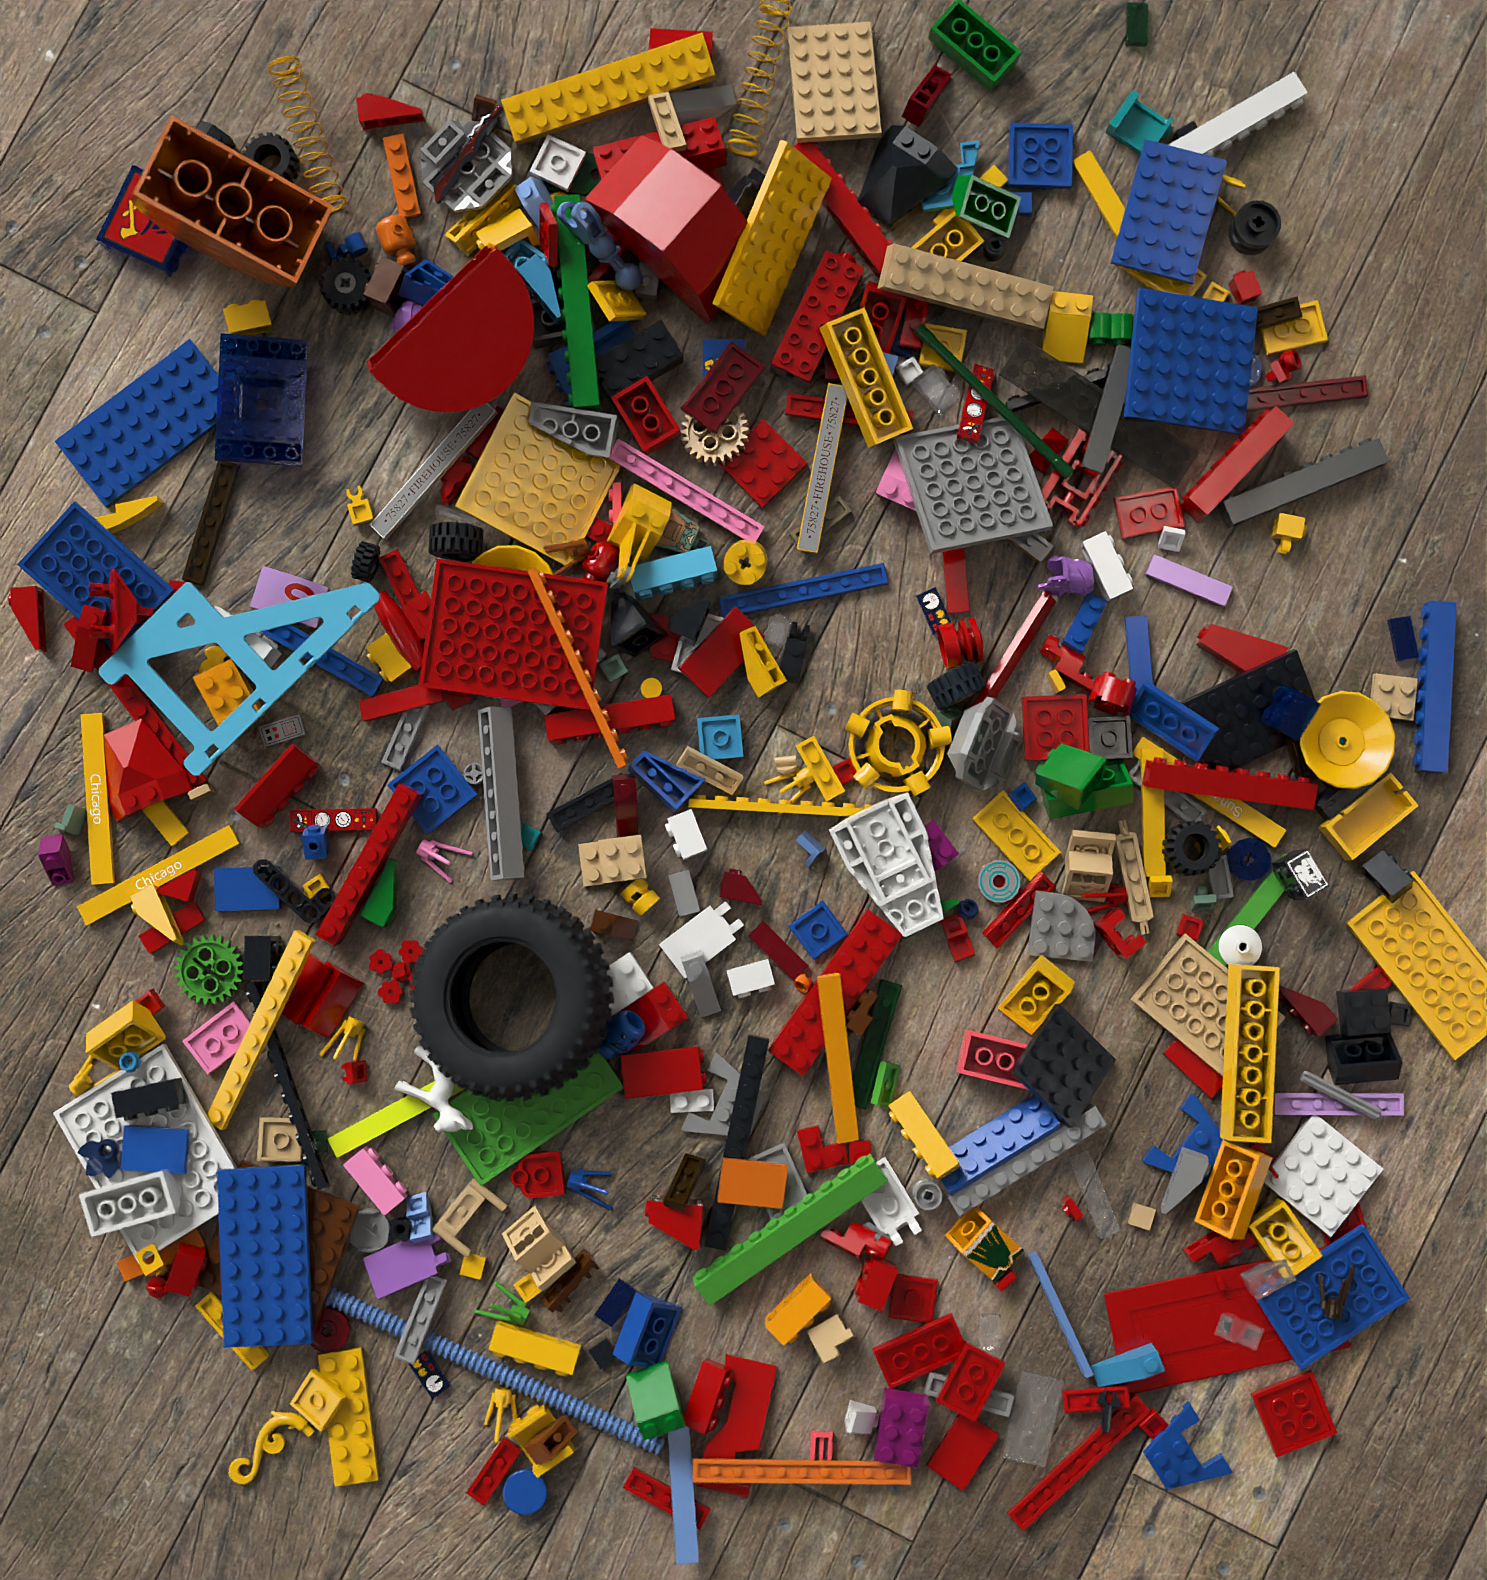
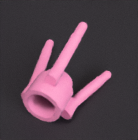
[416,839,473,883]

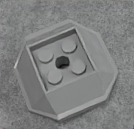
[420,119,512,213]
[947,697,1022,791]

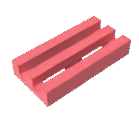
[810,1430,833,1460]

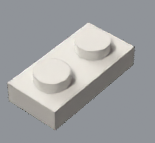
[670,1088,714,1113]

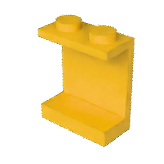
[507,1404,574,1478]

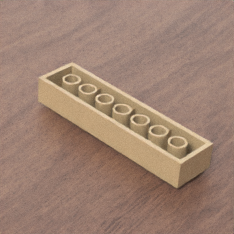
[878,244,1054,331]

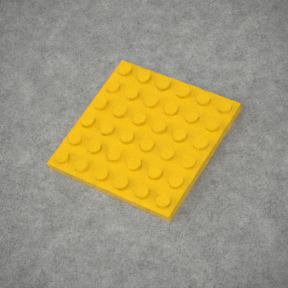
[454,392,621,566]

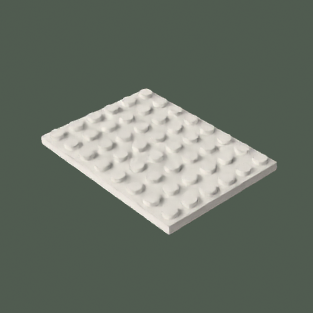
[53,1044,237,1263]

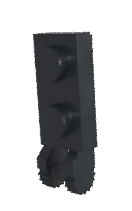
[780,622,810,684]

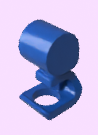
[325,232,368,262]

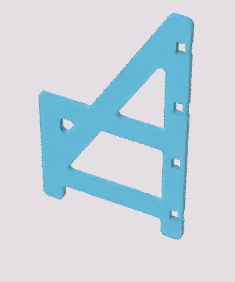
[99,582,380,776]

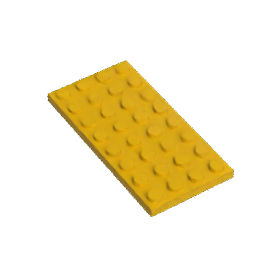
[712,140,832,336]
[1345,871,1487,1060]

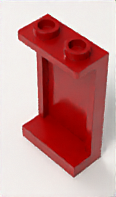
[621,1045,707,1099]

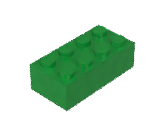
[928,0,1022,92]

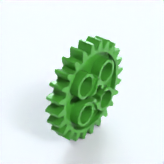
[173,935,244,1005]

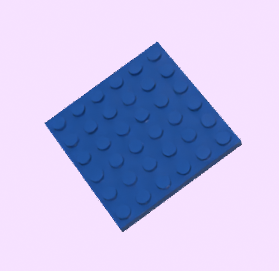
[1124,288,1258,435]

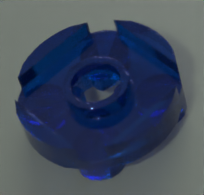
[1227,838,1271,881]

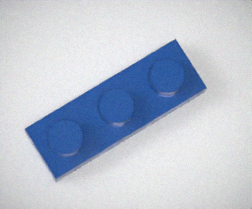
[1061,592,1108,654]

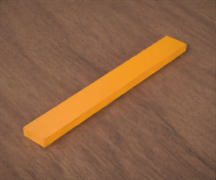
[817,973,859,1144]

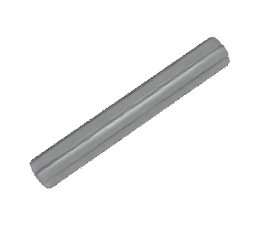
[1300,1071,1381,1120]

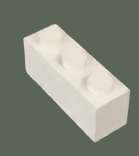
[1079,531,1133,602]

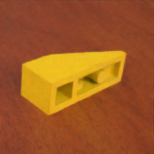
[739,626,787,698]
[130,884,185,946]

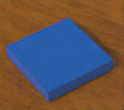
[788,900,848,960]

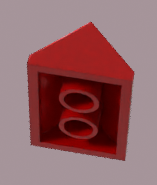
[301,961,364,1038]

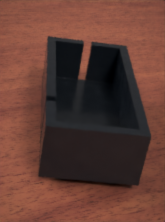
[596,320,684,405]

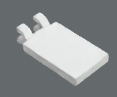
[659,901,744,978]
[861,1157,922,1246]

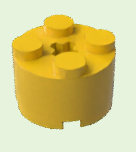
[724,539,768,585]

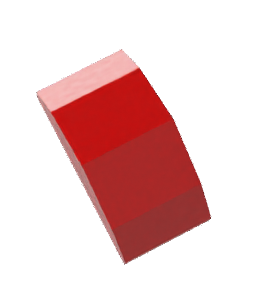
[582,135,748,323]

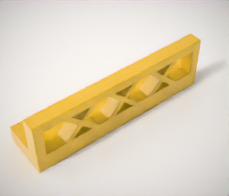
[445,181,522,257]

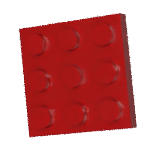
[718,419,808,509]
[1021,694,1089,761]
[1250,1370,1337,1457]

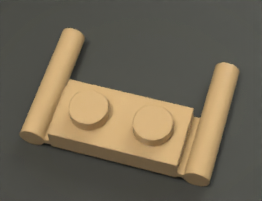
[432,1178,507,1257]

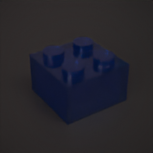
[1261,684,1321,742]

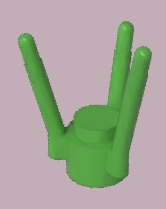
[474,1281,530,1326]

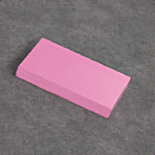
[182,1001,251,1075]

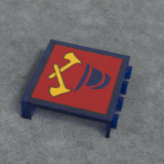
[96,165,188,277]

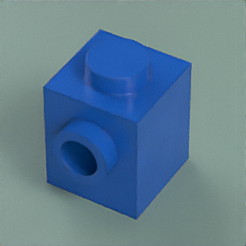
[302,825,330,860]

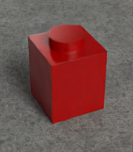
[1228,270,1262,305]

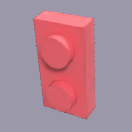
[609,482,622,526]

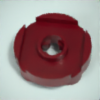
[310,1306,351,1352]

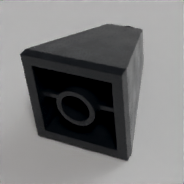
[611,592,668,657]

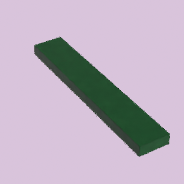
[852,979,902,1110]

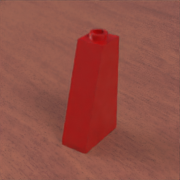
[1196,624,1288,674]

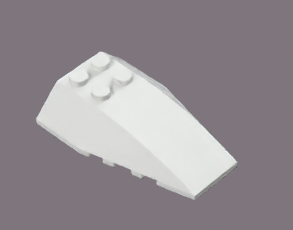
[829,792,944,937]

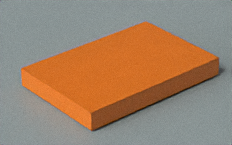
[717,1158,788,1209]

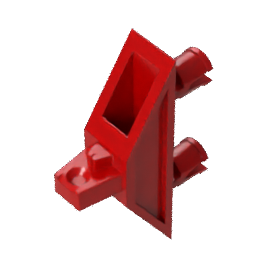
[89,568,153,656]

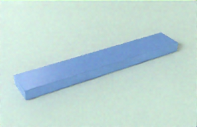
[1027,1251,1094,1378]
[667,1427,699,1565]

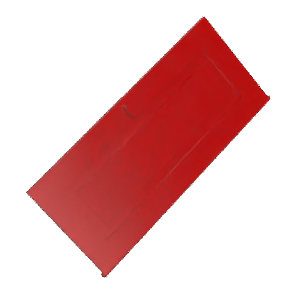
[1103,1246,1352,1395]

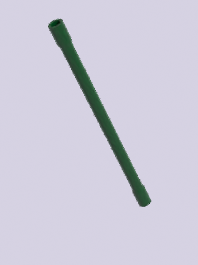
[913,323,1074,480]

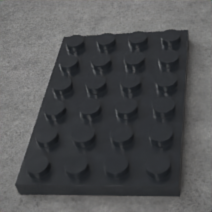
[1180,649,1316,771]

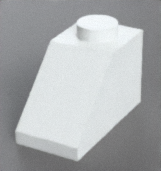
[844,1400,879,1434]

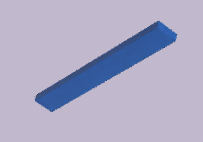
[718,563,888,618]

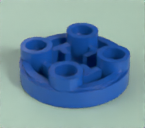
[503,1468,547,1515]

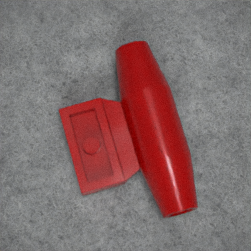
[374,590,431,672]

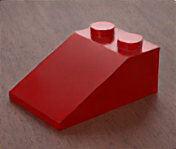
[859,281,907,354]
[612,981,689,1052]

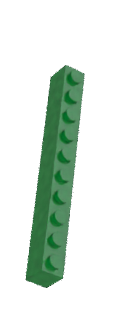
[551,194,600,411]

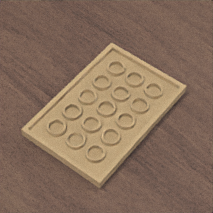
[787,22,882,143]
[1130,934,1285,1077]

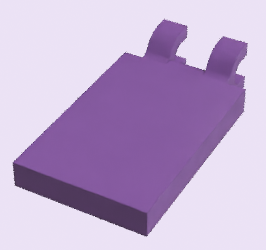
[363,1233,452,1300]

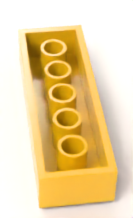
[820,308,913,448]

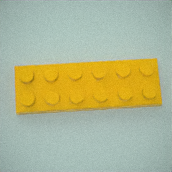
[318,1347,380,1487]

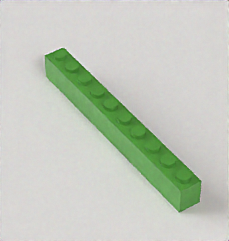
[693,1153,888,1306]

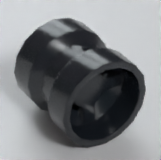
[983,235,1006,262]

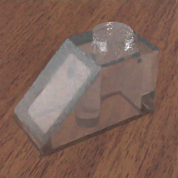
[1240,1259,1296,1300]

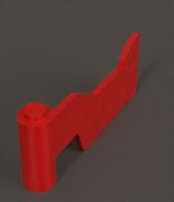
[696,1354,777,1498]

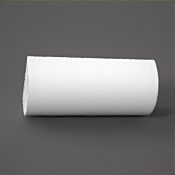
[79,1170,180,1237]

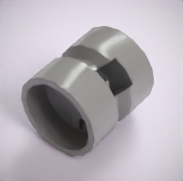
[912,1178,943,1210]

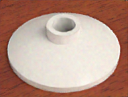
[1219,925,1262,965]

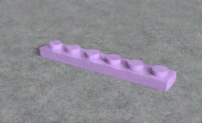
[1273,1092,1404,1116]

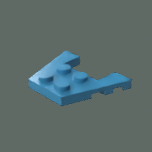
[920,140,979,212]

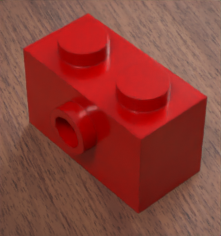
[164,1242,208,1297]

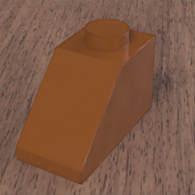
[524,1415,577,1465]

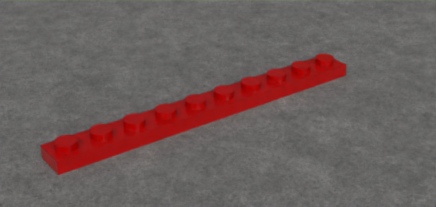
[63,616,209,789]

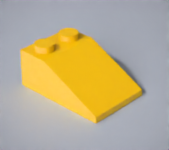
[1041,291,1093,365]
[998,955,1075,1035]
[1248,1198,1322,1281]

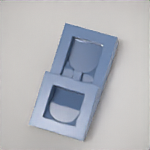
[406,1192,434,1243]

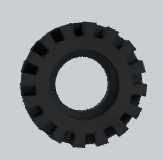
[351,541,381,583]

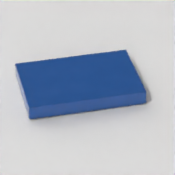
[214,866,281,911]
[120,1125,190,1174]

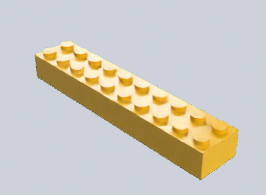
[501,33,716,146]

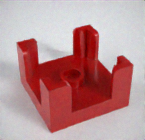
[1094,908,1147,959]

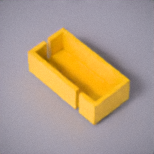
[1318,772,1419,861]

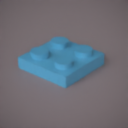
[697,714,743,760]

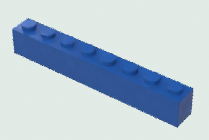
[1413,601,1457,774]

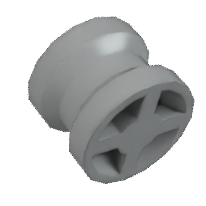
[464,763,483,785]

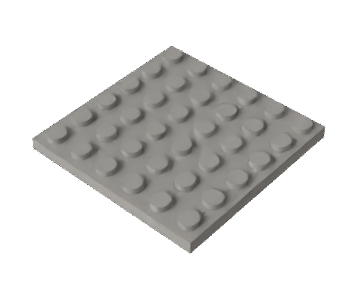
[893,417,1053,554]

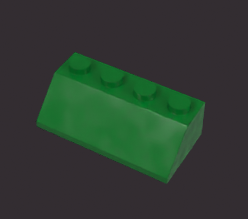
[1040,760,1133,819]

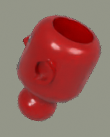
[581,542,619,582]

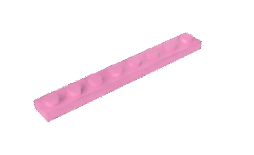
[609,439,765,541]

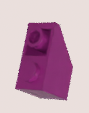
[38,834,74,886]

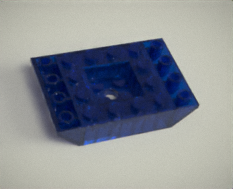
[214,333,308,467]

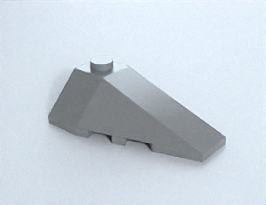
[669,85,737,125]
[528,402,619,458]

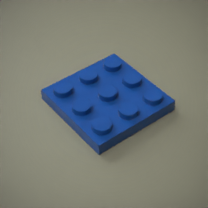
[1008,123,1073,189]
[387,744,478,835]

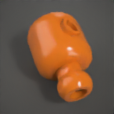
[376,215,416,269]

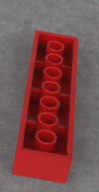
[768,909,902,1076]

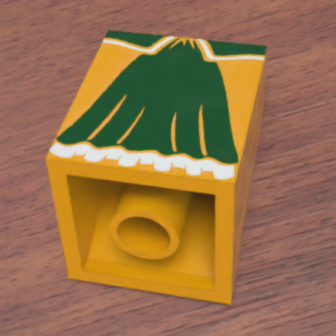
[945,1206,1024,1282]

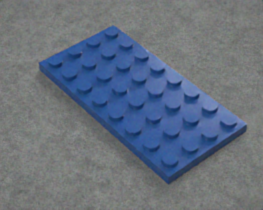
[55,339,242,508]
[217,1164,313,1348]

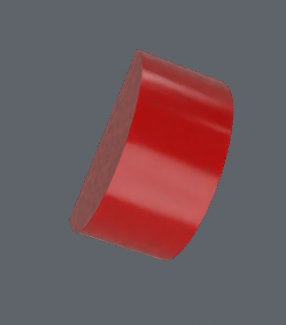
[366,242,534,412]

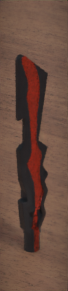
[433,104,504,204]

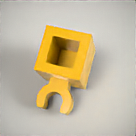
[1271,513,1307,554]

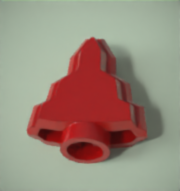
[440,455,475,505]

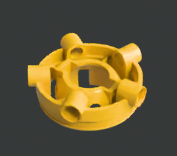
[844,690,952,796]

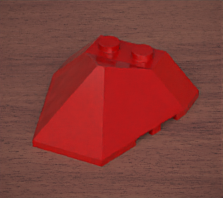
[104,719,193,822]

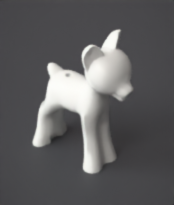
[394,1046,473,1133]

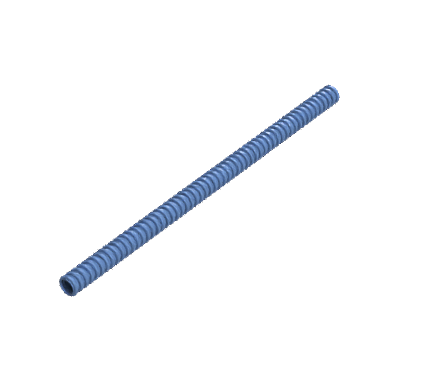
[326,1287,665,1456]

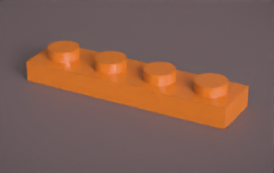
[383,134,421,219]

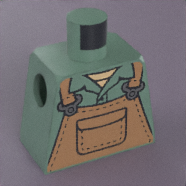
[655,508,708,555]

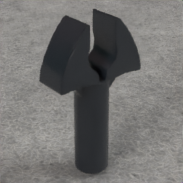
[1096,1389,1120,1433]

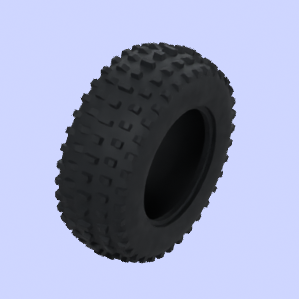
[409,893,614,1102]

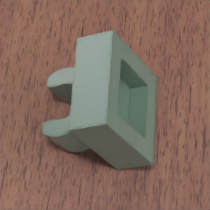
[1190,886,1216,911]

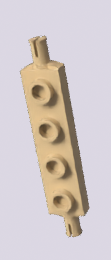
[1115,819,1154,935]

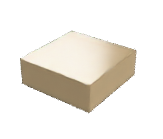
[188,784,216,801]
[1128,1202,1156,1230]

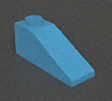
[516,254,561,325]
[1090,1343,1165,1387]

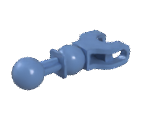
[557,202,642,291]

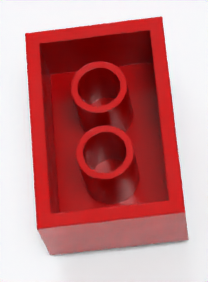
[611,376,681,456]

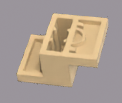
[1062,830,1116,902]
[578,835,647,887]
[502,1206,576,1291]

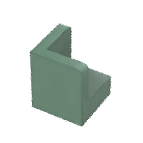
[936,706,964,740]

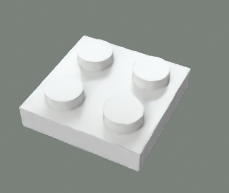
[530,135,586,192]

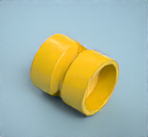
[620,878,661,916]

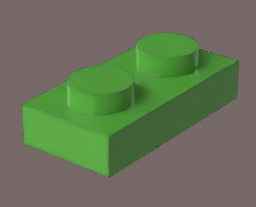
[871,1061,901,1107]

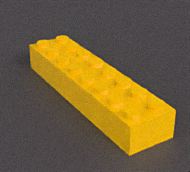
[1220,964,1280,1143]

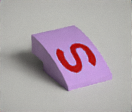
[250,566,329,628]

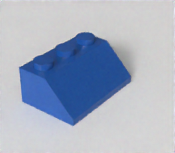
[613,1292,682,1367]

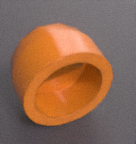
[793,974,812,993]

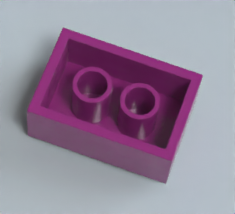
[873,1388,929,1468]

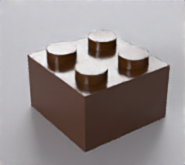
[363,257,409,317]

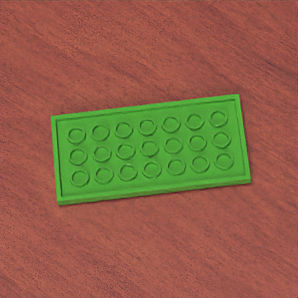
[433,1052,624,1186]

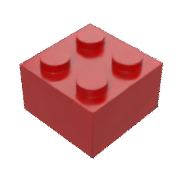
[853,1256,898,1311]

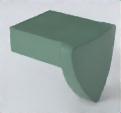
[54,804,87,835]

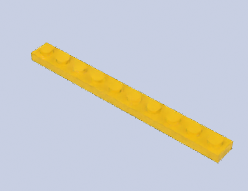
[688,795,873,816]
[207,930,316,1130]

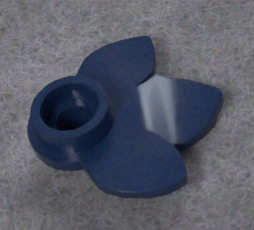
[78,1139,119,1178]

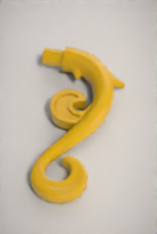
[229,1411,315,1485]

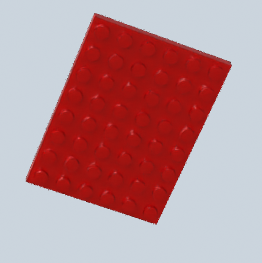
[419,558,608,711]

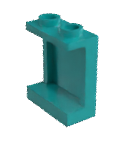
[1106,90,1174,155]

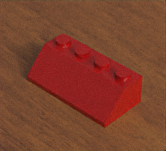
[234,744,320,828]

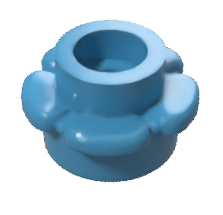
[119,1051,141,1073]

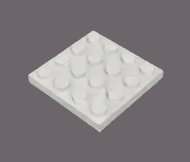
[1264,1115,1383,1237]

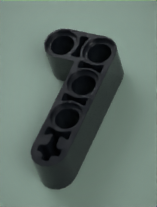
[253,859,337,923]

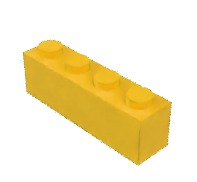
[888,1091,960,1181]
[488,1320,581,1376]

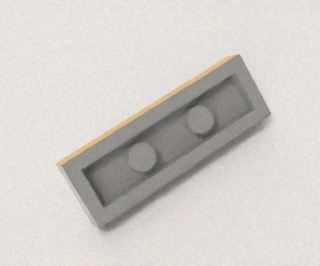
[1008,533,1053,564]

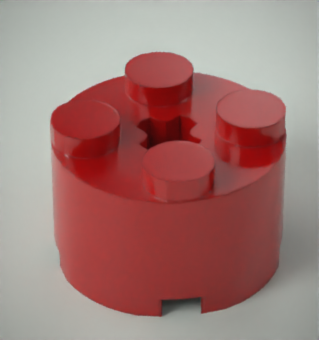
[1088,672,1137,716]

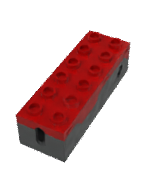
[770,250,864,390]

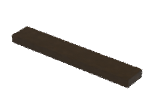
[181,459,241,586]

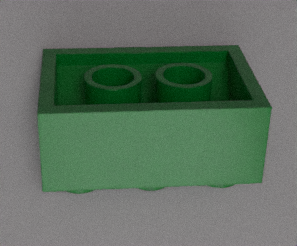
[951,174,1021,239]

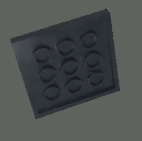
[1010,1004,1116,1128]

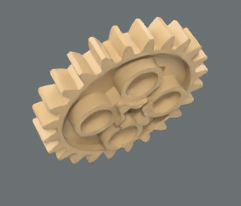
[681,406,750,466]

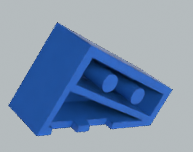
[398,259,454,305]
[628,750,706,814]

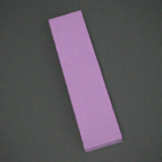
[1145,554,1233,607]

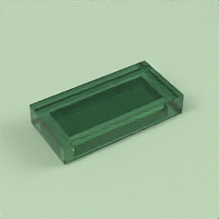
[1125,2,1148,47]

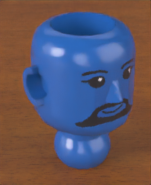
[598,1010,646,1059]

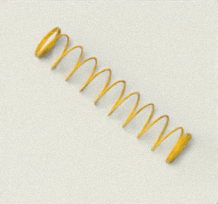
[726,0,792,156]
[267,56,347,213]

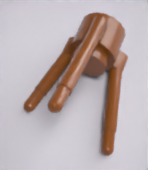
[543,538,589,575]

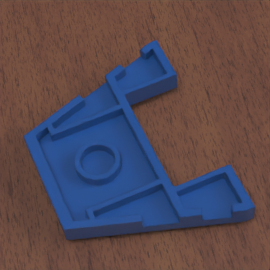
[1142,1093,1225,1184]
[1143,1401,1233,1490]

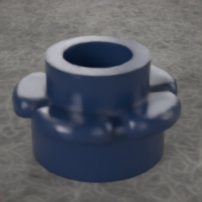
[957,899,978,920]

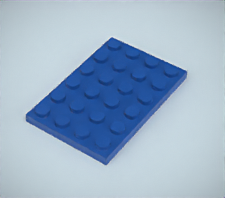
[1110,139,1227,285]
[17,501,175,652]
[1253,1224,1410,1370]

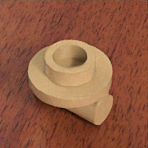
[775,755,798,775]

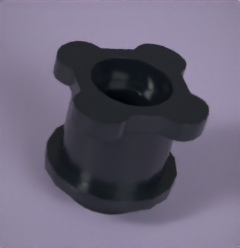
[388,1217,412,1242]

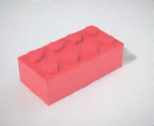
[956,1029,1028,1090]

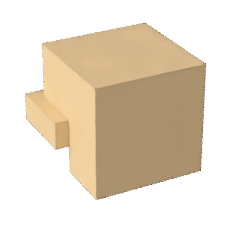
[806,1314,856,1364]

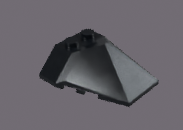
[858,125,958,226]

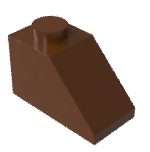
[590,910,638,941]

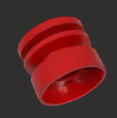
[936,617,984,669]

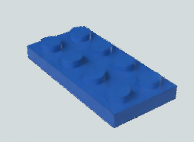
[1128,680,1219,762]

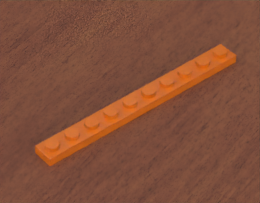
[528,567,629,769]
[692,1458,911,1485]

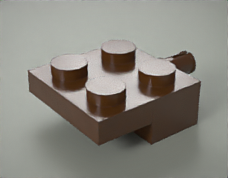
[845,989,878,1039]

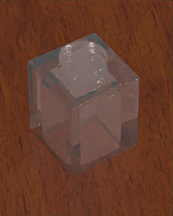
[764,614,791,648]

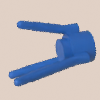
[567,1169,613,1211]

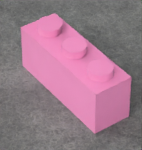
[343,1146,408,1216]

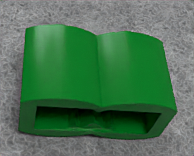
[1088,312,1133,347]

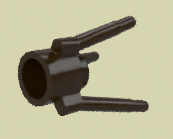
[1318,1266,1355,1319]

